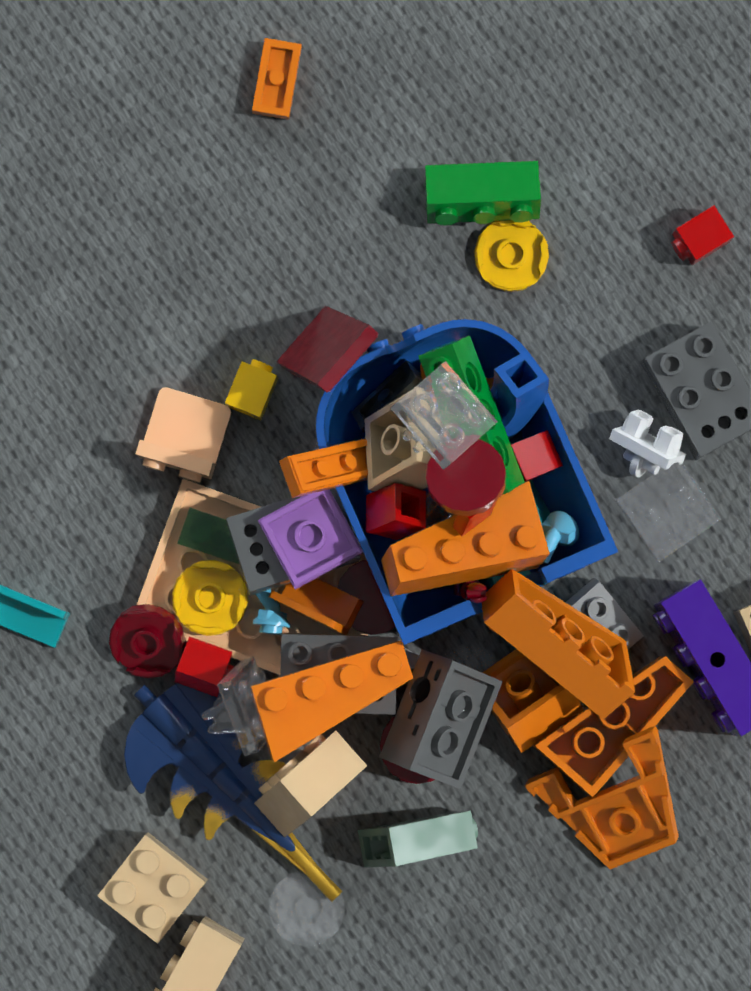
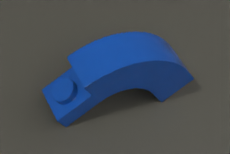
[490,350,549,440]

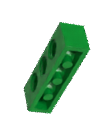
[418,335,525,495]

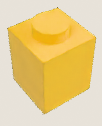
[225,359,278,421]

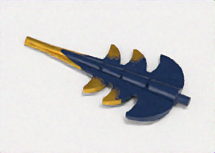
[124,683,342,902]

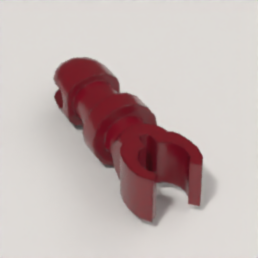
[453,580,487,603]

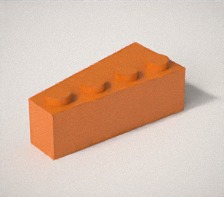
[381,481,550,596]
[482,569,635,720]
[249,640,413,762]
[533,656,694,797]

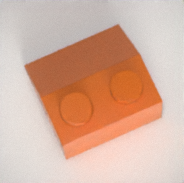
[482,649,584,753]

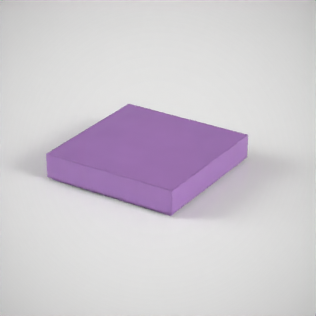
[258,489,363,590]

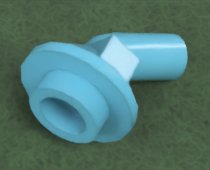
[542,511,579,564]
[253,589,291,635]

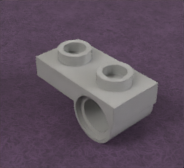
[566,578,644,649]

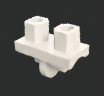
[609,410,686,478]

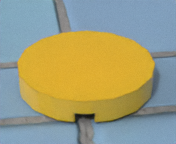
[474,220,549,292]
[172,560,248,636]

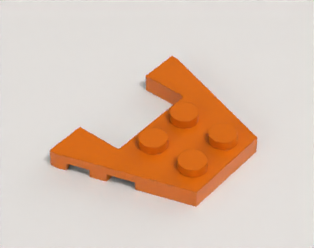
[525,726,679,869]

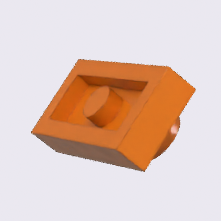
[252,38,302,120]

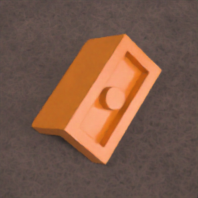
[269,578,364,636]

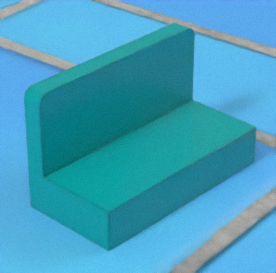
[0,584,70,648]

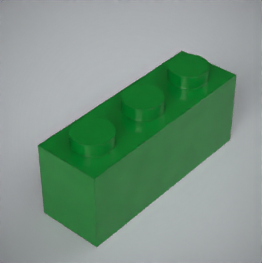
[425,161,541,226]

